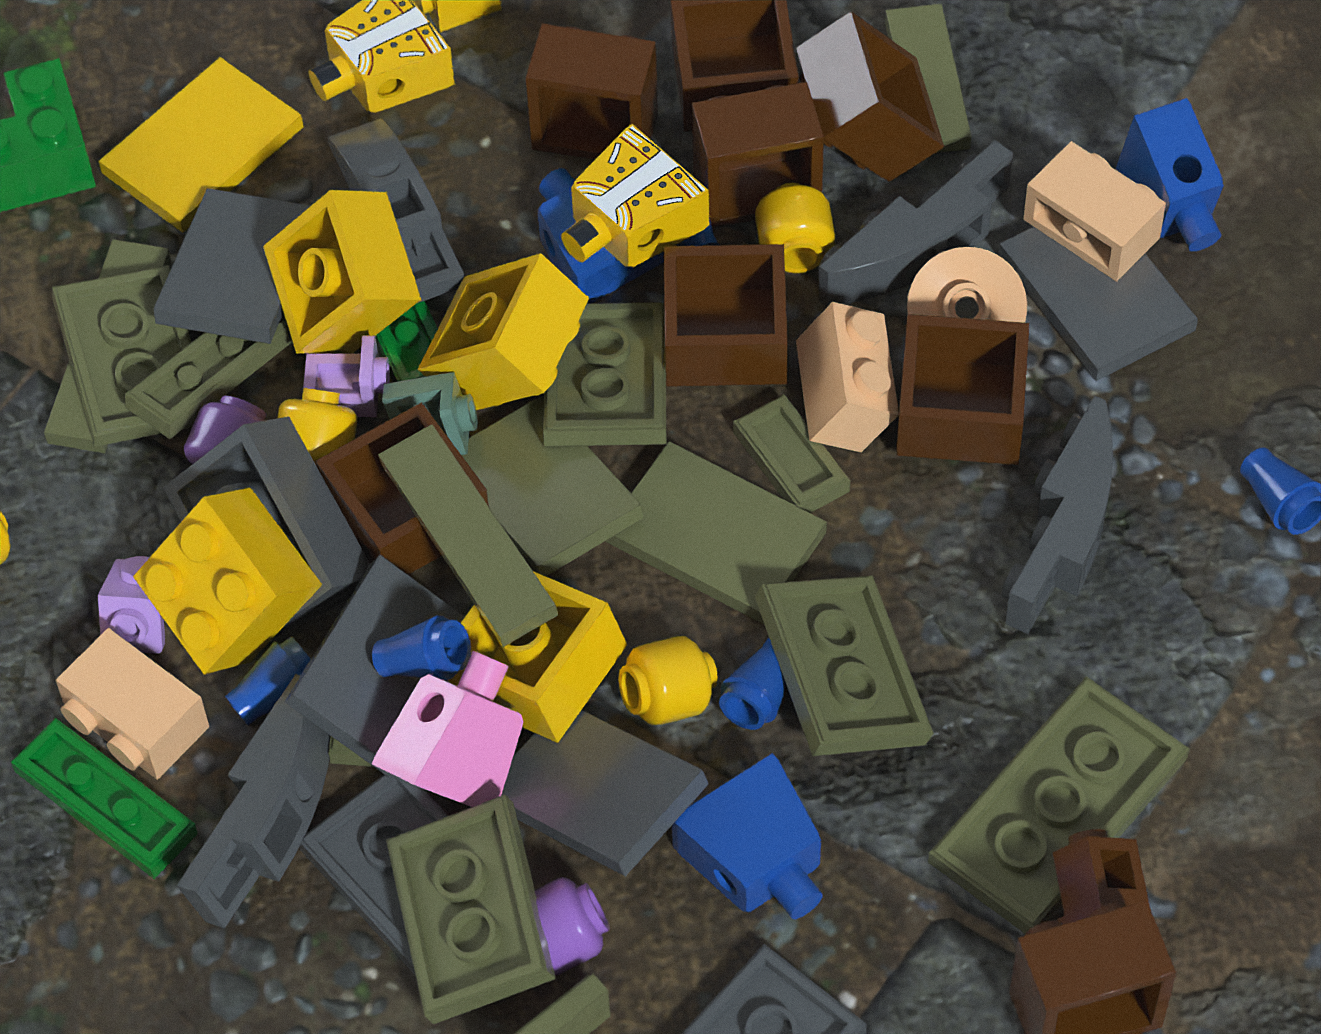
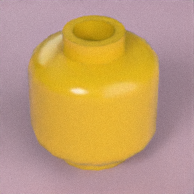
[755,183,835,273]
[277,388,358,464]
[618,636,718,725]

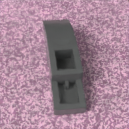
[327,119,464,303]
[818,140,1013,307]
[1001,396,1113,634]
[177,674,331,928]

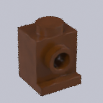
[1053,829,1150,925]

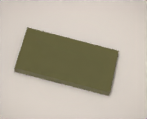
[928,676,1190,934]

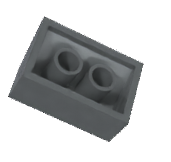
[163,417,370,638]

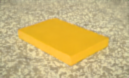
[99,57,303,233]

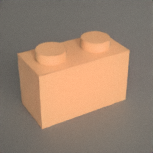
[1023,141,1166,282]
[796,302,899,452]
[56,628,209,780]

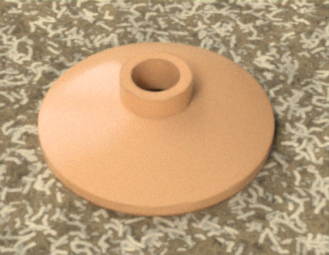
[907,247,1027,323]

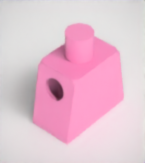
[372,651,524,807]

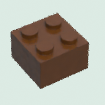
[670,0,799,132]
[796,11,944,182]
[526,24,658,159]
[692,82,824,228]
[664,244,787,387]
[896,314,1030,465]
[316,402,489,575]
[1009,901,1176,1034]

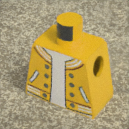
[309,0,455,113]
[561,124,709,267]

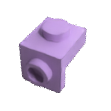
[303,335,390,417]
[98,556,165,654]

